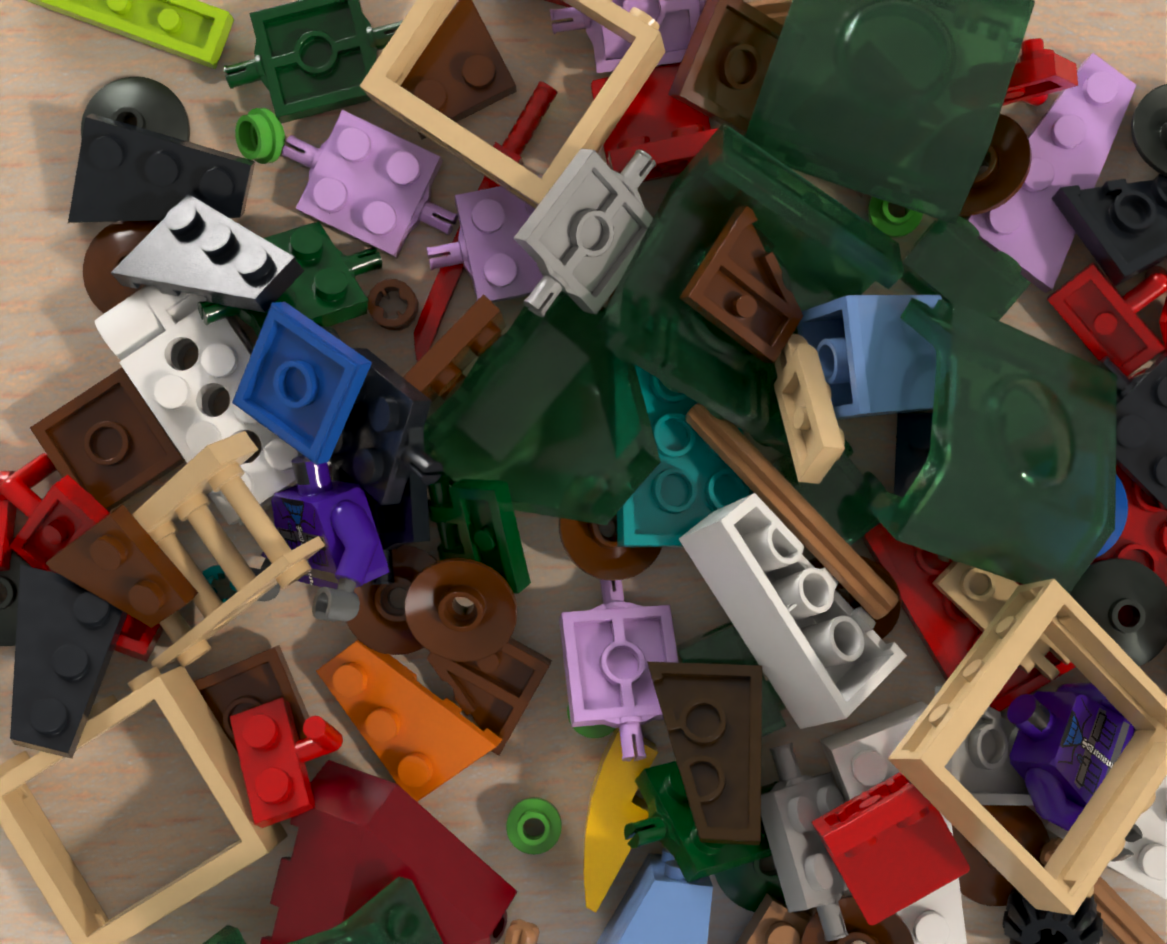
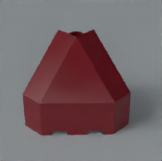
[260,760,518,944]

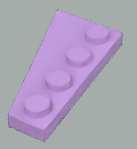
[959,53,1136,293]

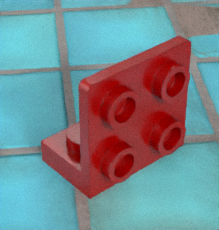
[591,62,724,182]
[811,772,970,925]

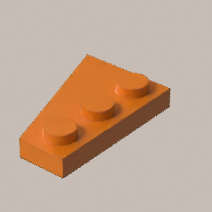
[316,640,502,802]

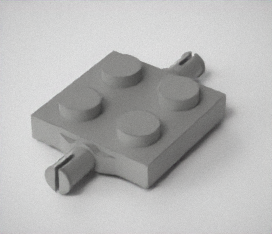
[513,149,661,317]
[761,743,849,941]

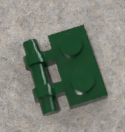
[427,475,531,594]

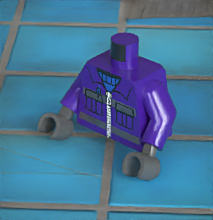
[235,455,389,622]
[1007,682,1143,862]

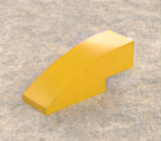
[583,728,658,913]

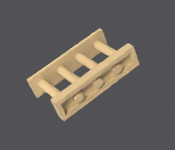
[132,431,325,670]

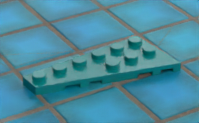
[613,218,754,547]

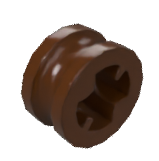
[368,279,419,331]

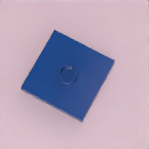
[232,302,372,465]

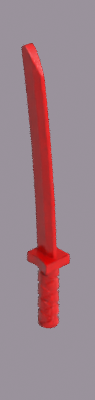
[413,81,558,362]

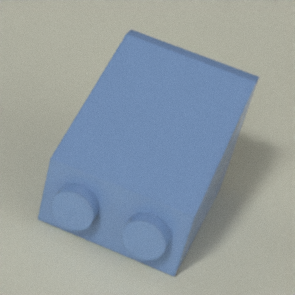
[797,295,955,420]
[596,848,713,944]

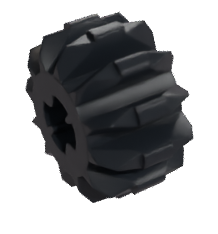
[1002,888,1104,944]

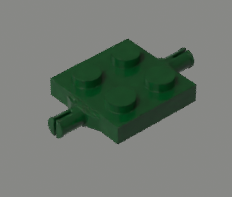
[224,0,403,124]
[197,221,382,337]
[624,761,779,883]

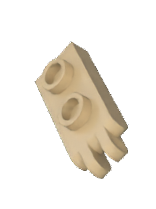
[774,334,845,484]
[932,544,1071,681]

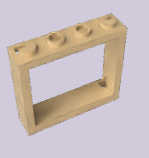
[359,0,665,209]
[888,579,1167,915]
[0,666,288,944]

